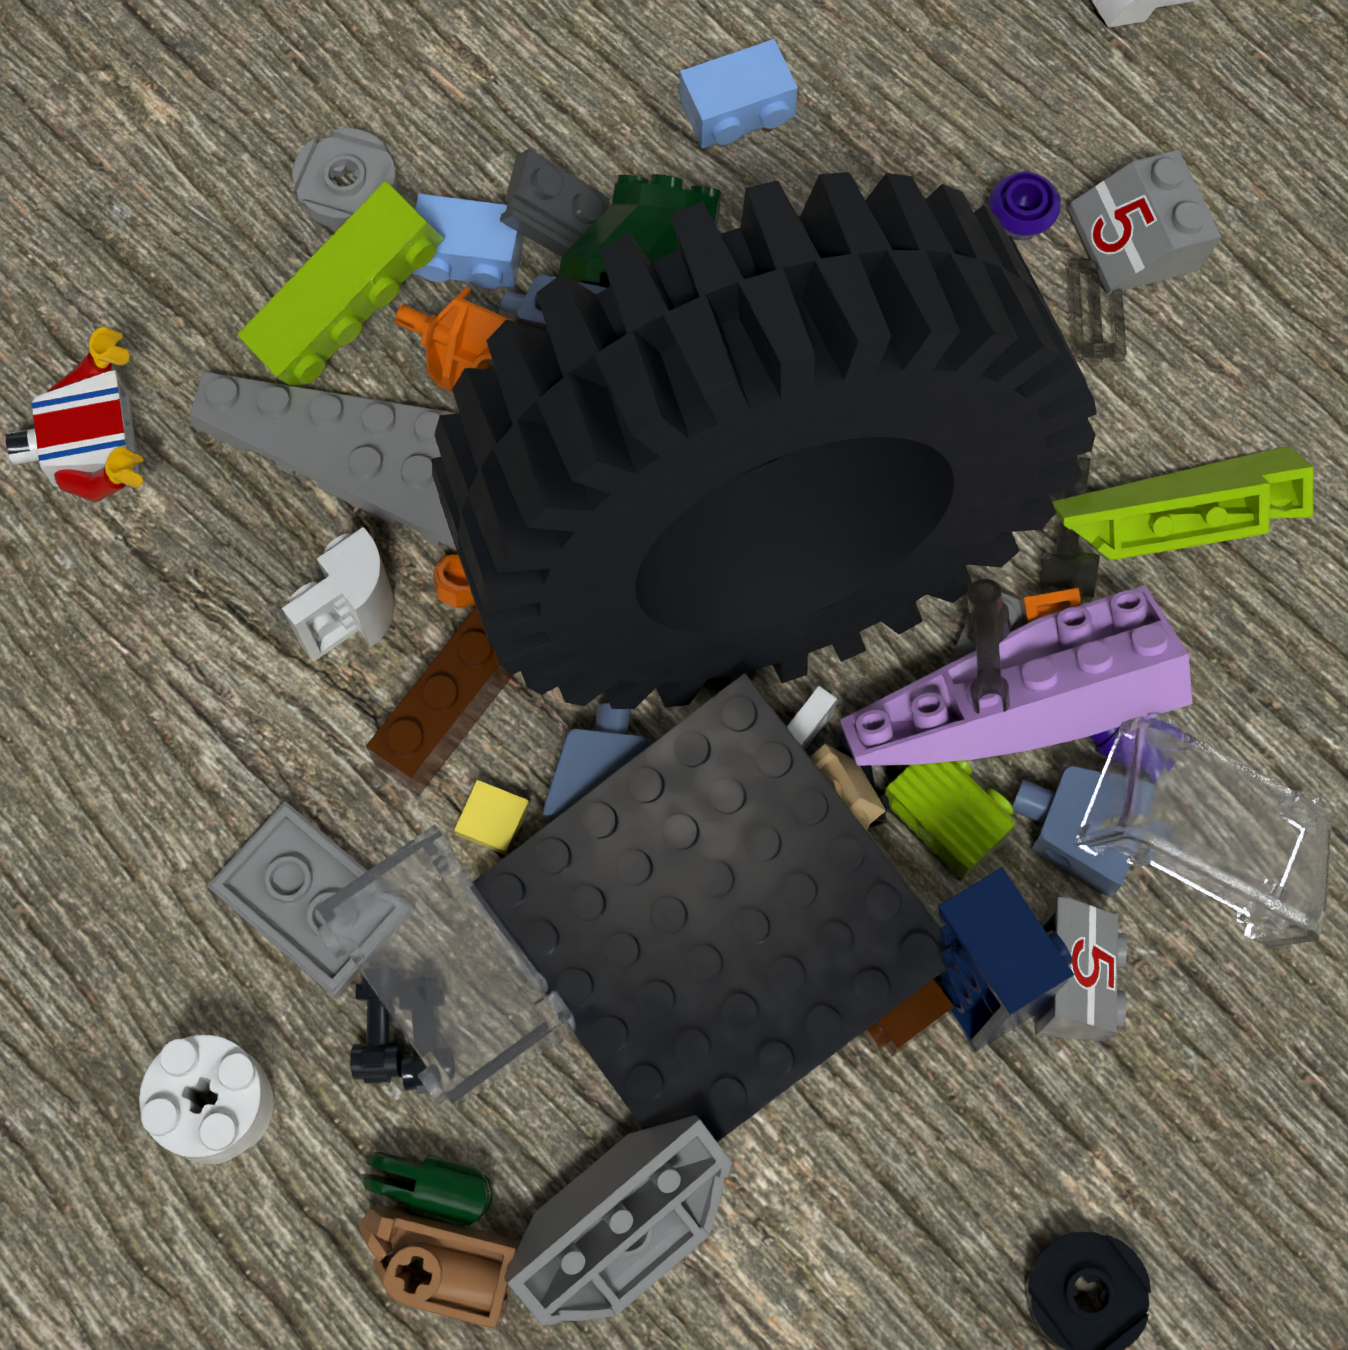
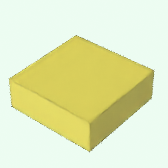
[454,780,530,856]

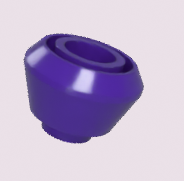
[989,171,1061,241]

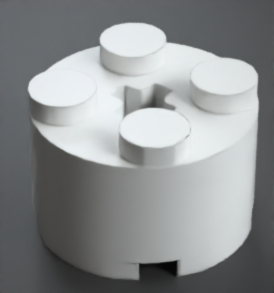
[139,1035,274,1164]

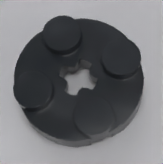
[1024,1232,1151,1350]

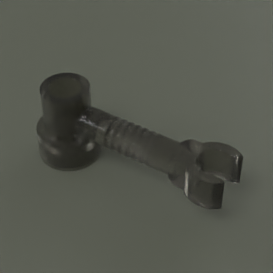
[1039,456,1100,598]
[963,579,1010,714]

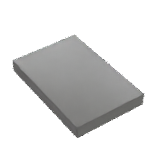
[207,801,413,999]

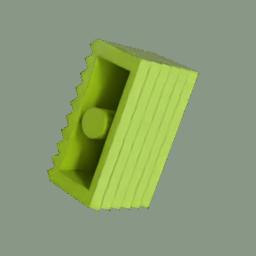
[884,760,1017,880]

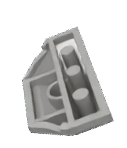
[504,1115,732,1326]

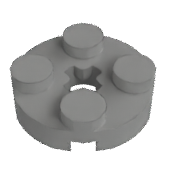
[292,128,398,229]

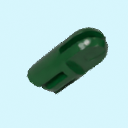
[362,1152,494,1227]

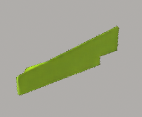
[1052,446,1314,561]

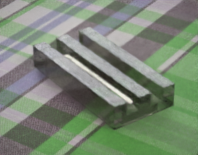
[1065,260,1127,362]

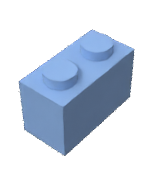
[680,39,798,149]
[413,193,525,289]

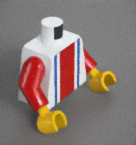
[6,327,144,502]

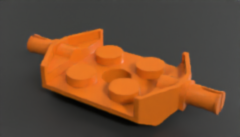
[394,287,518,393]

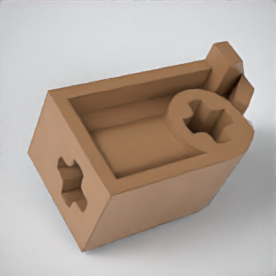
[359,1206,521,1329]

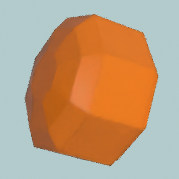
[433,553,476,608]

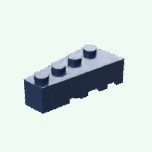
[938,867,1075,1052]

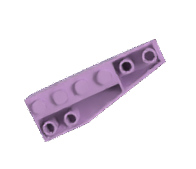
[840,585,1193,766]

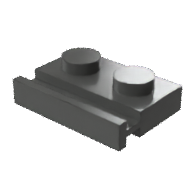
[500,149,610,257]

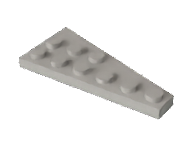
[189,372,456,550]

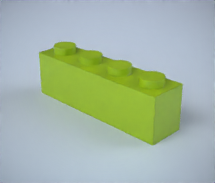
[237,180,444,387]

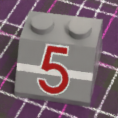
[1068,150,1221,295]
[1035,897,1127,1041]

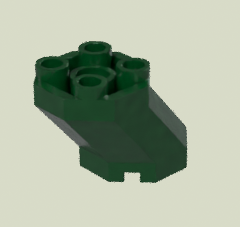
[559,174,721,288]

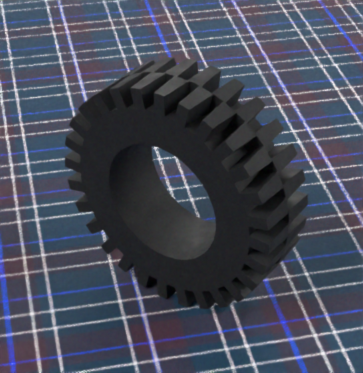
[431,172,1097,709]

